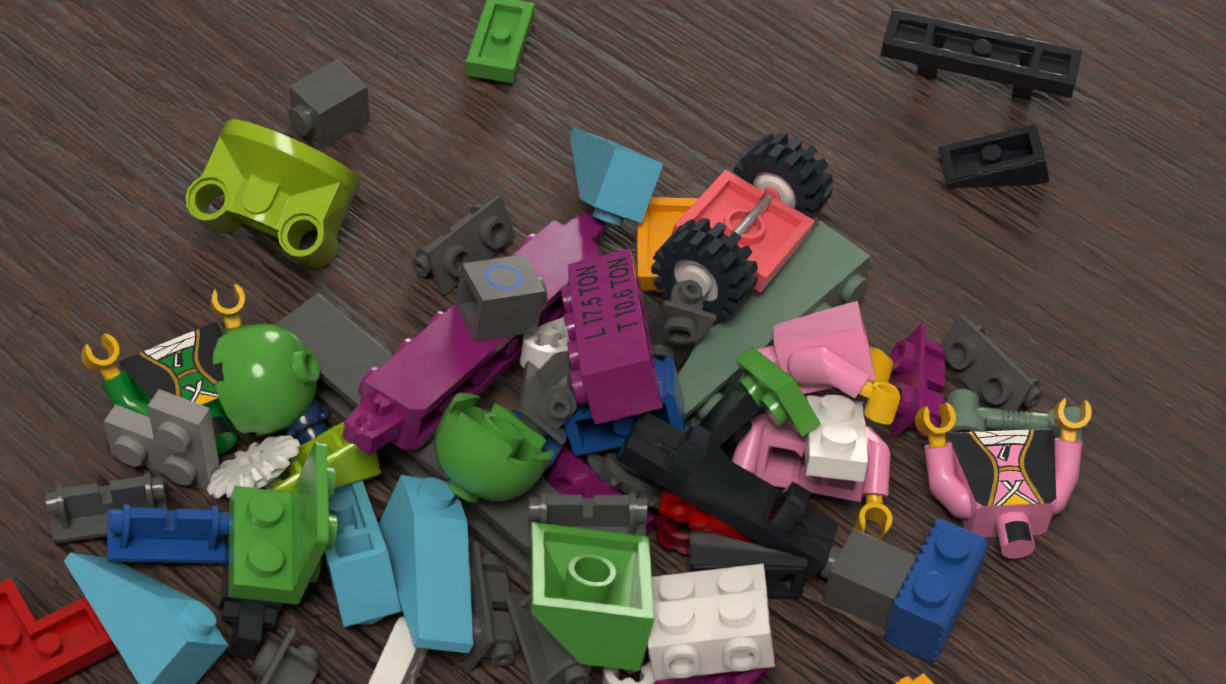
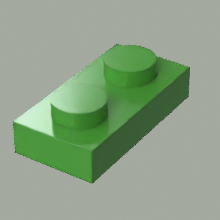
[466,0,535,83]
[735,347,821,437]

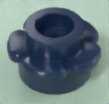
[284,400,333,447]

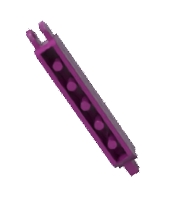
[342,213,604,455]

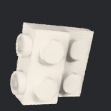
[648,563,775,680]

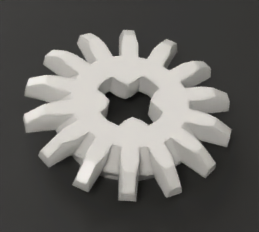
[206,436,301,499]

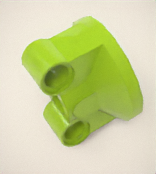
[185,119,361,269]

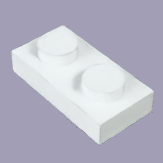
[804,394,868,482]

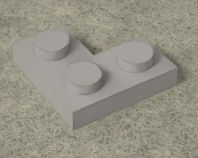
[104,389,220,490]

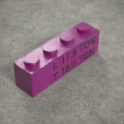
[561,248,663,425]

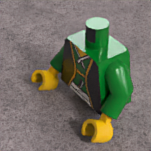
[81,284,248,455]

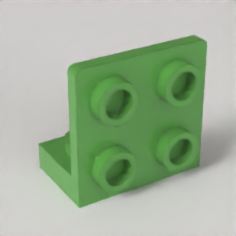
[228,442,337,605]

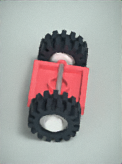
[651,133,833,324]

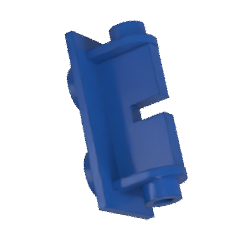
[107,504,229,564]

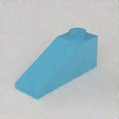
[570,127,663,226]
[378,475,473,653]
[323,480,401,627]
[64,553,229,684]

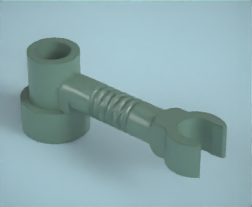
[945,389,1088,445]

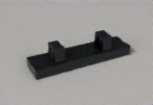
[880,9,1083,100]
[616,412,839,577]

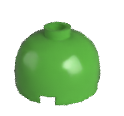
[213,324,320,437]
[434,393,555,503]

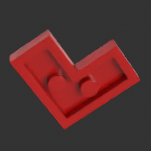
[0,578,118,684]

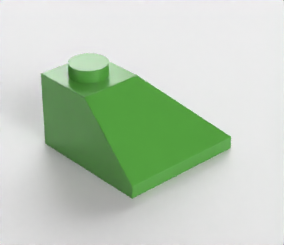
[530,522,654,671]

